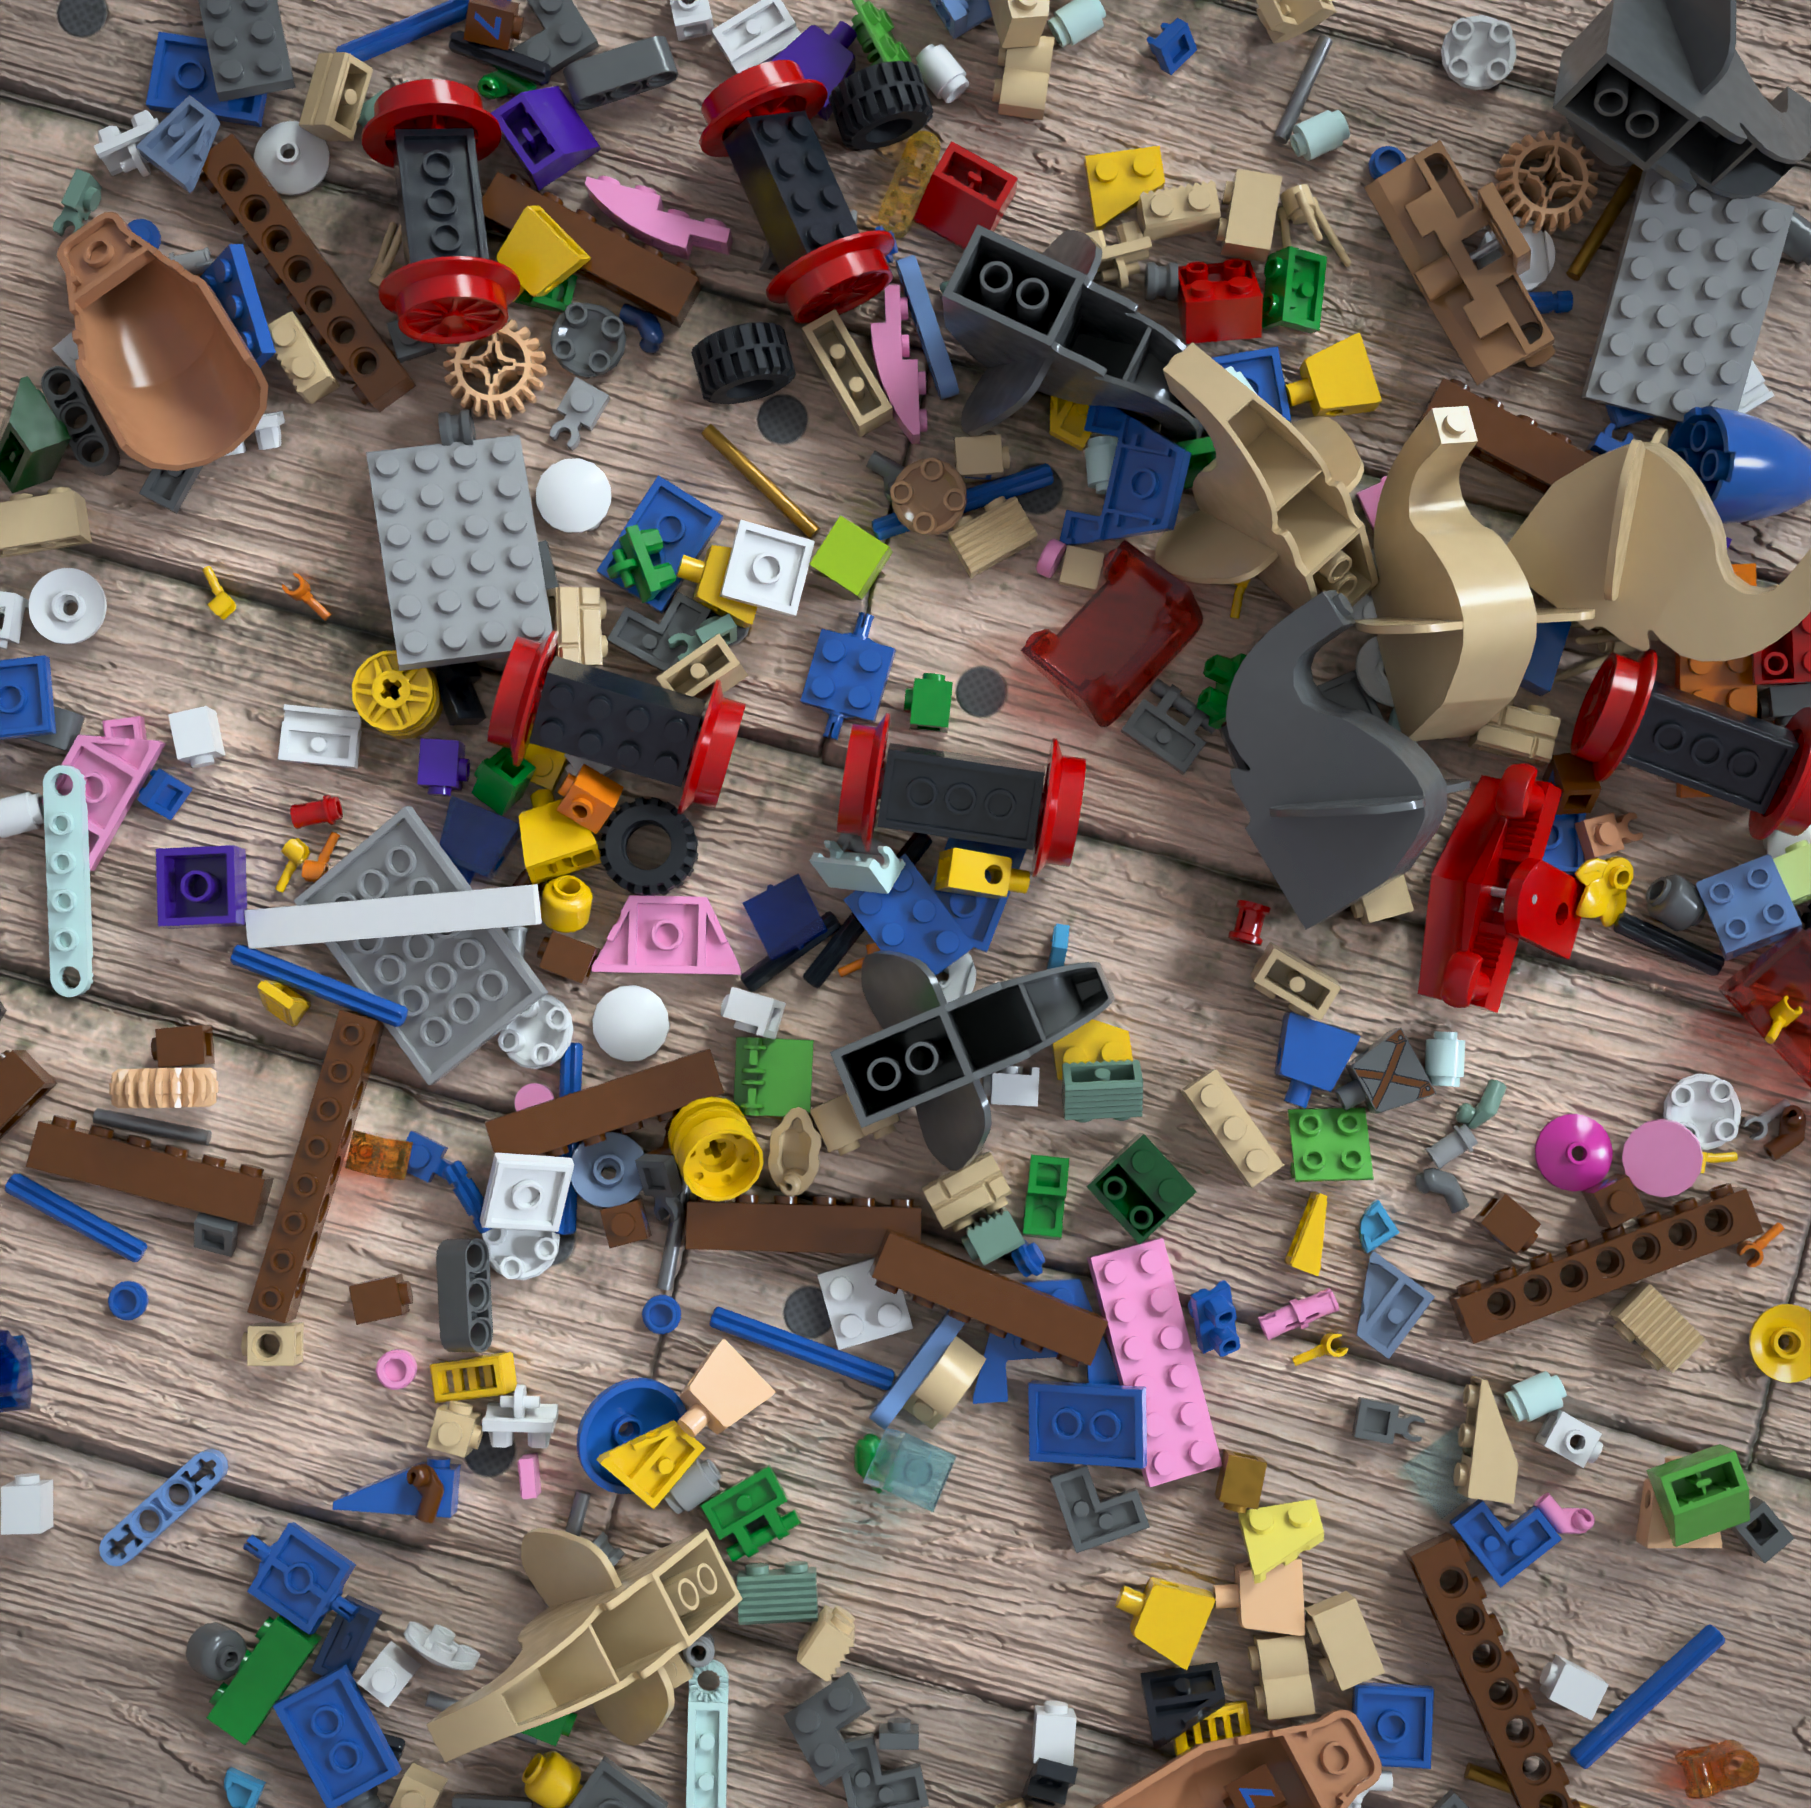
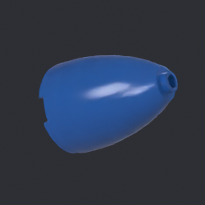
[1667,406,1811,524]

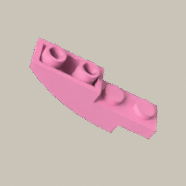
[585,176,733,260]
[870,285,927,444]

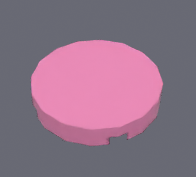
[1622,1119,1703,1198]

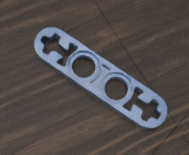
[895,255,959,400]
[869,1309,965,1430]
[99,1449,228,1567]

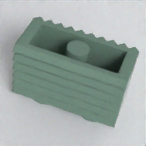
[1062,1059,1143,1123]
[961,1207,1026,1266]
[737,1561,819,1625]

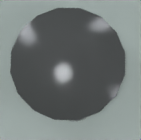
[550,302,626,378]

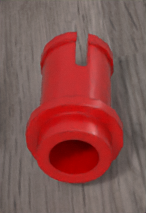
[290,795,343,829]

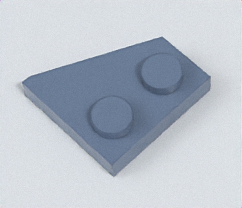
[136,95,220,193]
[1356,1251,1435,1359]

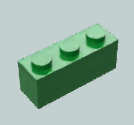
[206,1615,323,1745]

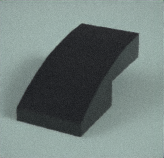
[436,661,487,726]
[1021,1757,1078,1808]

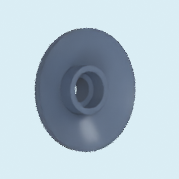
[571,1132,644,1208]

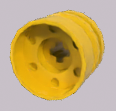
[352,650,443,739]
[668,1096,763,1201]

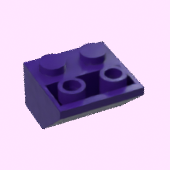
[491,86,601,191]

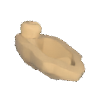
[768,1107,821,1196]

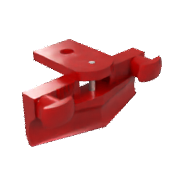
[1418,763,1586,1014]

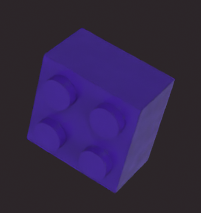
[156,845,247,929]

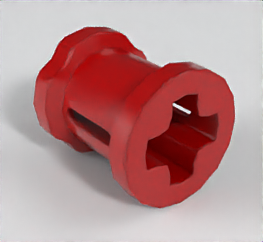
[1228,900,1271,946]

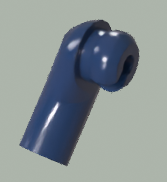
[619,303,664,354]

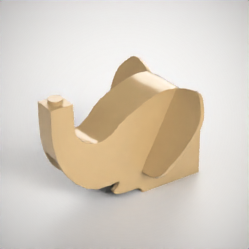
[1155,343,1379,610]
[1356,406,1595,741]
[1506,428,1811,662]
[426,1528,743,1762]

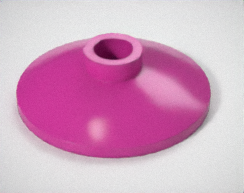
[1535,1114,1613,1191]

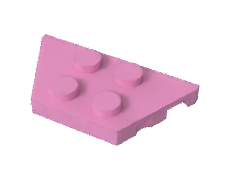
[41,735,166,871]
[592,895,742,975]

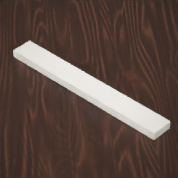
[244,884,542,949]

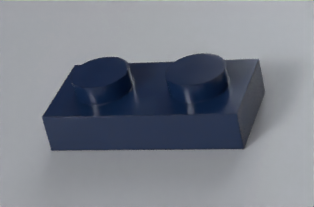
[311,1595,383,1676]

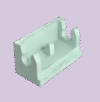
[809,840,906,894]

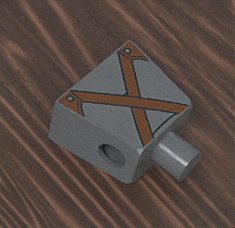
[1334,1028,1436,1114]

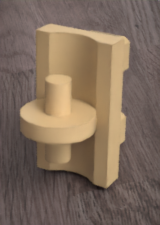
[1085,220,1152,289]

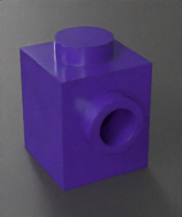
[417,738,470,797]

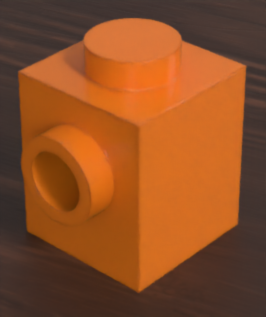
[556,764,624,834]

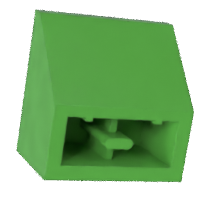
[1646,1444,1750,1547]

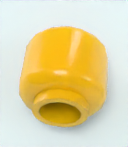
[540,875,593,933]
[522,1750,583,1808]

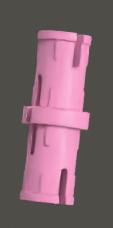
[1258,1287,1339,1340]

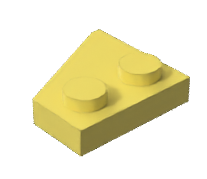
[1238,1499,1324,1584]

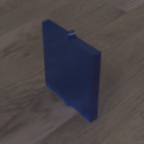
[743,874,828,961]

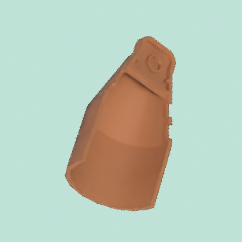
[57,212,268,471]
[1094,1710,1382,1808]

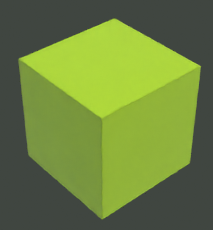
[809,515,893,600]

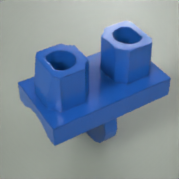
[1188,1280,1240,1357]

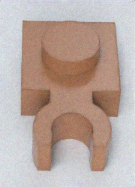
[1574,812,1643,860]

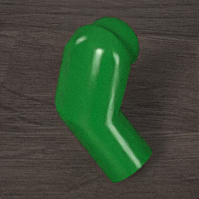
[477,70,537,99]
[854,1433,892,1494]

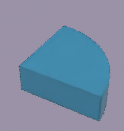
[1047,923,1070,969]
[1359,1199,1400,1253]
[224,1767,266,1808]

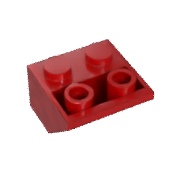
[913,141,1018,250]
[1177,258,1263,344]
[1751,612,1811,685]

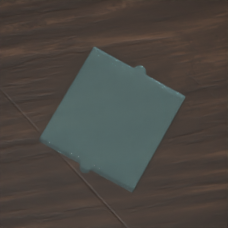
[1403,1426,1472,1519]

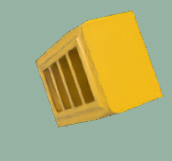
[257,980,311,1027]
[1284,1191,1327,1276]
[430,1352,517,1403]
[1173,1700,1252,1756]

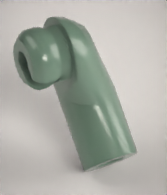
[1455,1079,1507,1129]

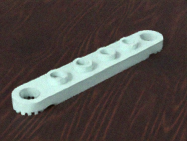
[43,765,94,997]
[686,1659,729,1808]

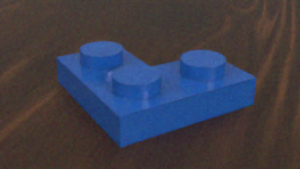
[1449,1499,1562,1588]

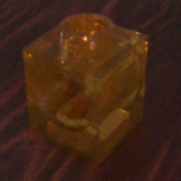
[345,1130,413,1180]

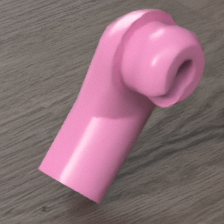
[1534,1493,1595,1534]

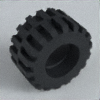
[829,61,934,150]
[691,322,796,404]
[598,797,699,896]

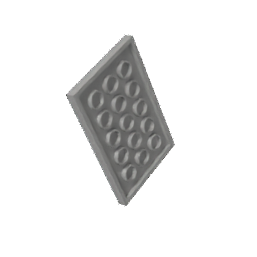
[1581,169,1795,425]
[366,435,553,671]
[294,806,548,1086]

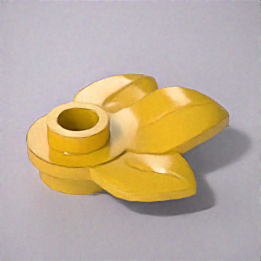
[1575,856,1634,927]

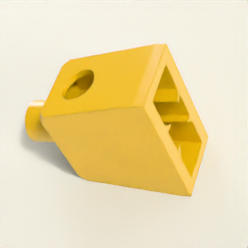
[496,205,591,302]
[1285,333,1382,417]
[676,545,757,629]
[519,789,601,885]
[934,848,1030,899]
[1115,1577,1216,1670]

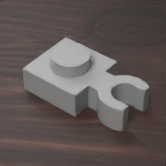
[550,377,610,451]

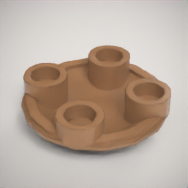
[890,457,967,535]

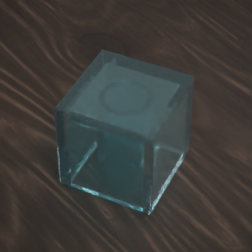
[863,1428,957,1512]

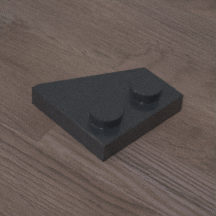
[1140,1662,1225,1749]

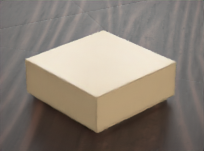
[1058,545,1104,592]

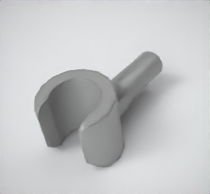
[1741,1098,1790,1140]

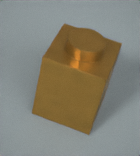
[1215,1449,1267,1513]

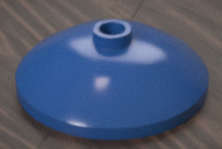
[576,1378,687,1494]

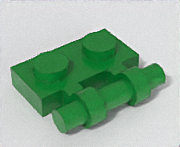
[700,1464,802,1562]

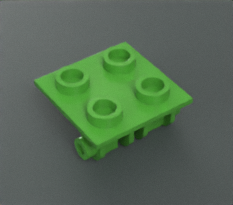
[851,0,912,66]
[734,1037,814,1116]
[1288,1108,1374,1182]

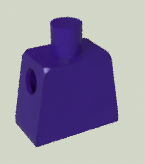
[772,21,857,121]

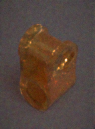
[1675,1739,1760,1799]

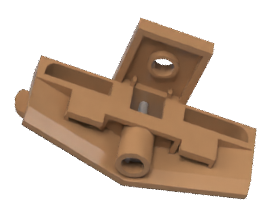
[1364,140,1556,386]

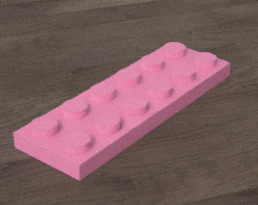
[1087,1238,1223,1487]

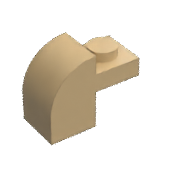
[1256,0,1337,43]
[903,1336,986,1430]

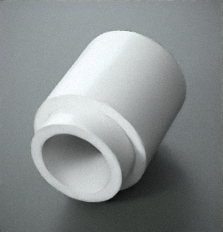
[916,44,969,103]
[0,792,44,838]

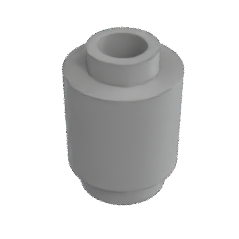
[664,1457,721,1514]

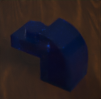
[0,1330,33,1413]

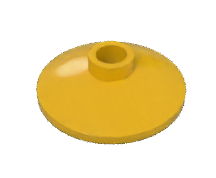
[1749,1304,1811,1383]

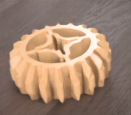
[1494,130,1599,235]
[443,319,547,421]
[109,1068,219,1108]

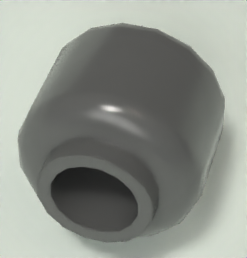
[1646,874,1706,931]
[186,1622,246,1681]

